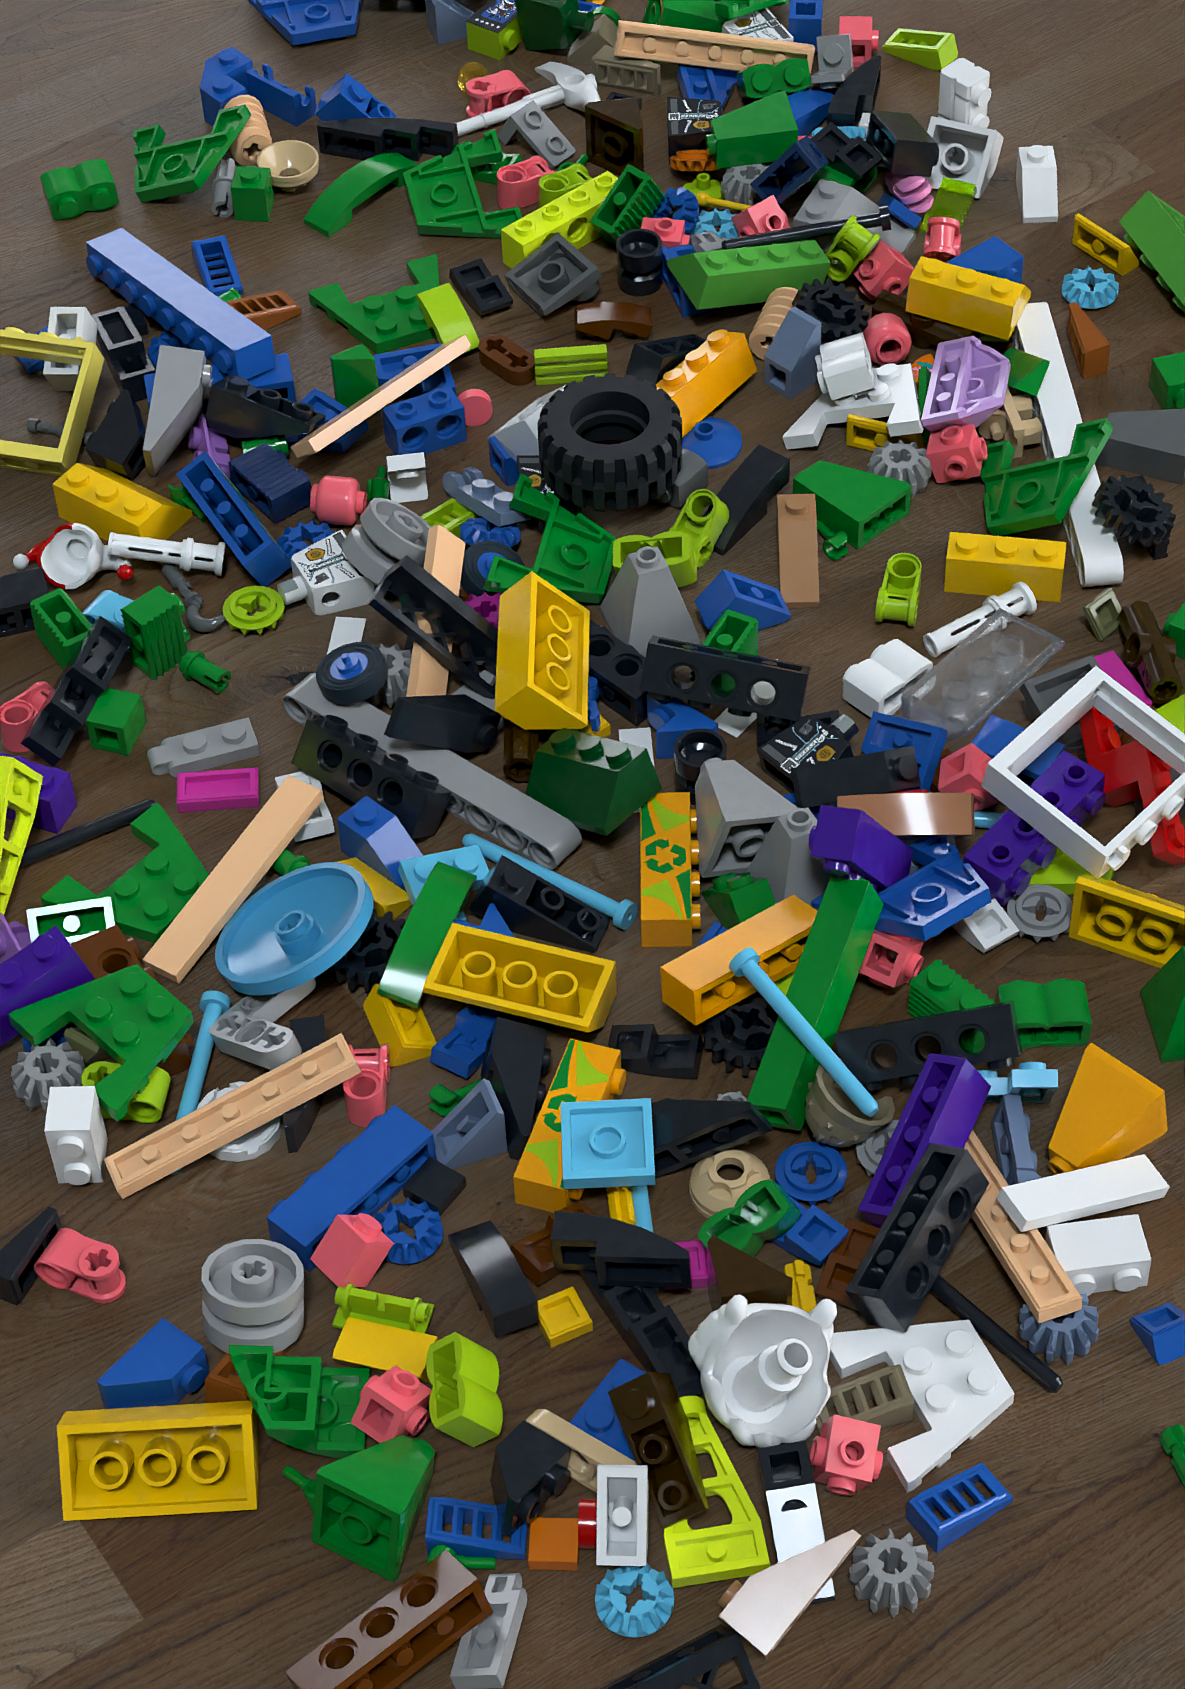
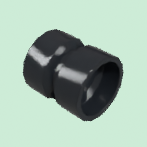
[617,229,663,297]
[674,729,727,806]

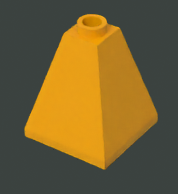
[1047,1043,1168,1175]

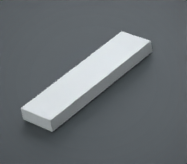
[997,1154,1170,1232]

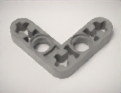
[209,978,316,1070]

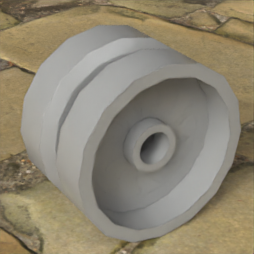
[342,498,431,585]
[201,1239,304,1353]

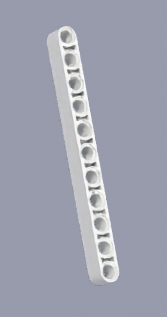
[1011,302,1124,587]

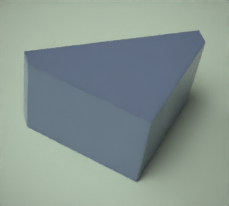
[425,0,475,45]
[431,1079,508,1169]

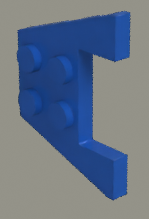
[247,0,363,45]
[811,838,991,941]

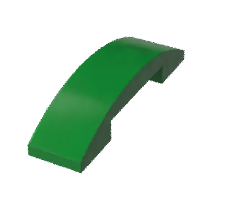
[304,153,419,238]
[377,861,477,1009]

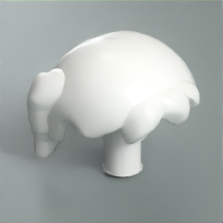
[688,1295,837,1448]

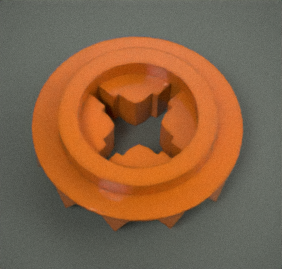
[670,150,720,172]

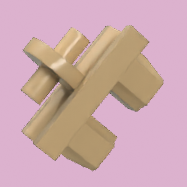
[977,386,1042,458]

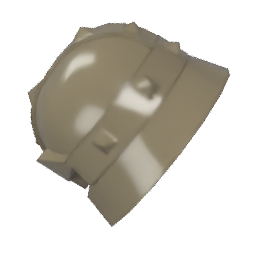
[804,1058,895,1148]

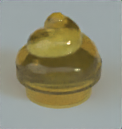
[457,62,490,95]

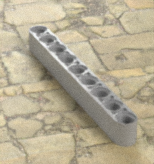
[282,673,582,870]

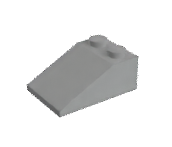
[793,179,916,268]
[143,345,214,476]

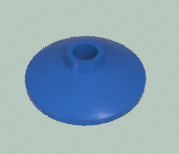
[682,417,742,469]

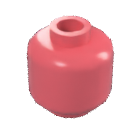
[863,313,912,366]
[310,475,367,526]

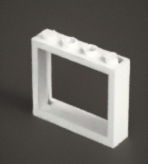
[982,666,1185,879]

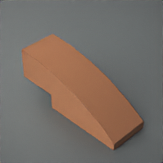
[837,793,975,840]

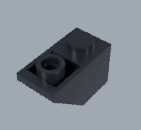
[85,389,146,482]
[490,1420,571,1536]

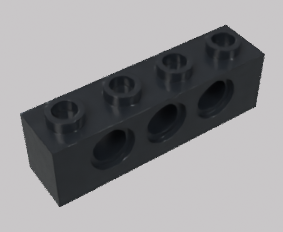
[588,620,649,727]
[640,635,811,725]
[291,715,452,839]
[834,1001,1023,1091]
[845,1143,989,1332]

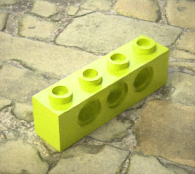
[501,171,618,269]

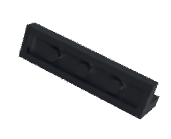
[368,555,498,699]
[600,1624,761,1689]

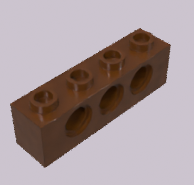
[71,924,194,1077]
[285,1550,493,1689]

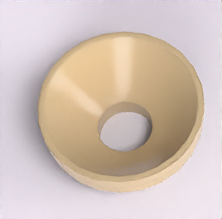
[257,140,319,192]
[689,1149,770,1219]

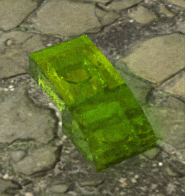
[920,177,977,233]

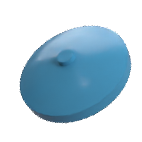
[215,862,374,996]

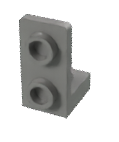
[811,33,854,89]
[497,100,576,169]

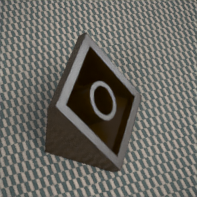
[585,97,644,176]
[707,1235,792,1312]

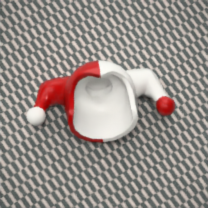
[13,523,133,589]

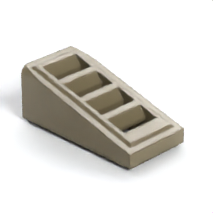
[592,45,661,96]
[816,1364,914,1436]

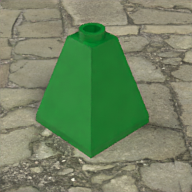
[641,0,734,63]
[1140,946,1185,1063]
[311,1434,435,1583]

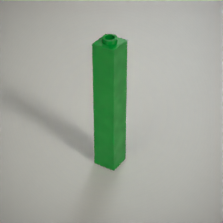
[747,877,884,1131]

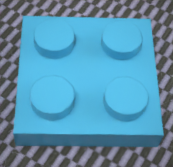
[561,1098,655,1189]

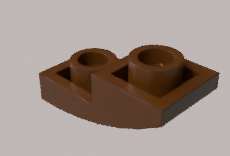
[574,302,652,340]

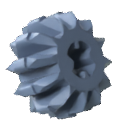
[1019,1293,1099,1365]

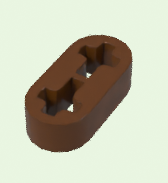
[478,334,535,386]

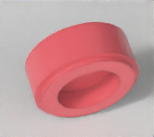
[458,389,493,427]

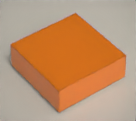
[528,1517,579,1571]

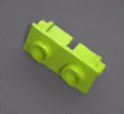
[332,1283,435,1334]

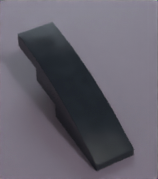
[317,118,459,162]
[20,616,132,767]
[578,1270,704,1398]

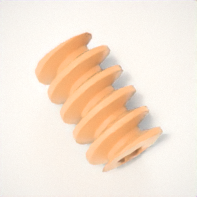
[224,95,273,167]
[749,287,798,360]

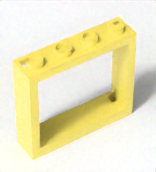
[0,327,104,477]

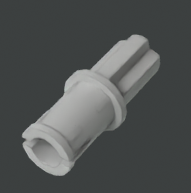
[211,158,237,218]

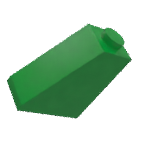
[705,91,798,169]
[793,460,912,550]

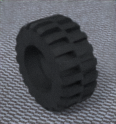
[537,373,682,512]

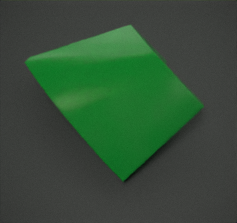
[229,1345,370,1459]

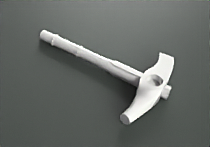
[455,62,601,137]

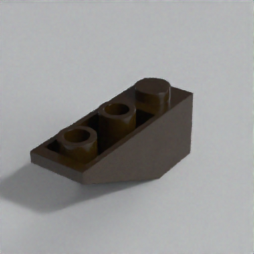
[608,1371,709,1529]

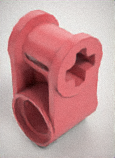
[466,70,531,118]
[497,155,557,210]
[923,217,962,262]
[0,681,53,753]
[343,1044,390,1127]
[34,1228,127,1304]

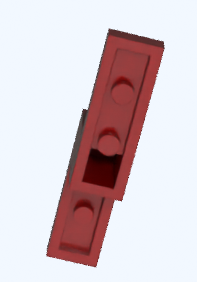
[1072,686,1185,866]

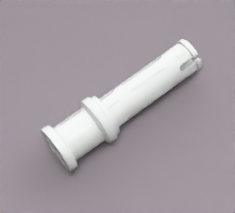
[107,532,225,576]
[923,581,1037,657]

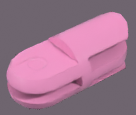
[885,171,934,213]

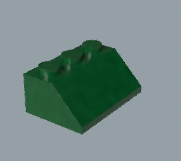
[525,728,662,836]

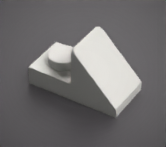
[386,452,428,503]

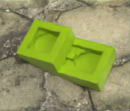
[415,283,480,353]

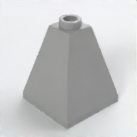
[600,546,700,657]
[695,758,798,878]
[746,807,838,907]

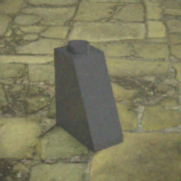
[1096,409,1185,485]

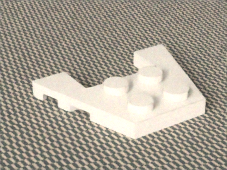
[782,363,923,450]
[829,1319,1014,1493]

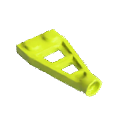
[0,756,43,916]
[664,1396,770,1588]

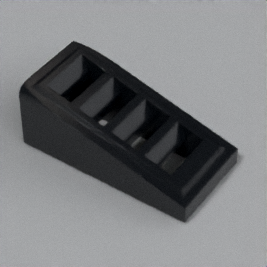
[0,1207,62,1306]

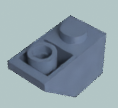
[764,307,821,400]

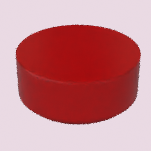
[578,1499,597,1549]

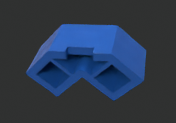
[200,46,253,127]

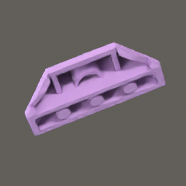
[921,336,1011,432]

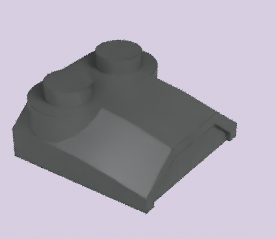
[504,233,602,316]
[1020,655,1122,753]

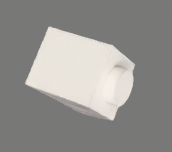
[1016,145,1058,223]
[596,1465,649,1566]

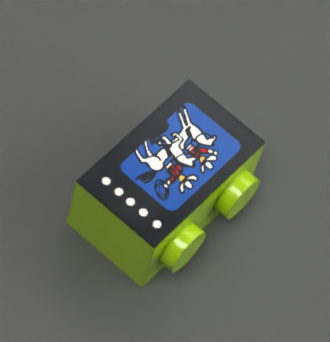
[466,0,523,61]

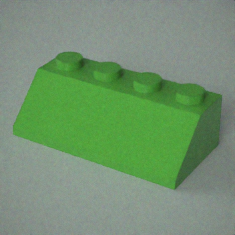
[1119,191,1185,312]
[666,240,831,310]

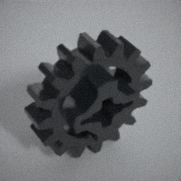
[792,279,870,343]
[1092,475,1176,546]
[327,909,406,993]
[702,991,779,1076]

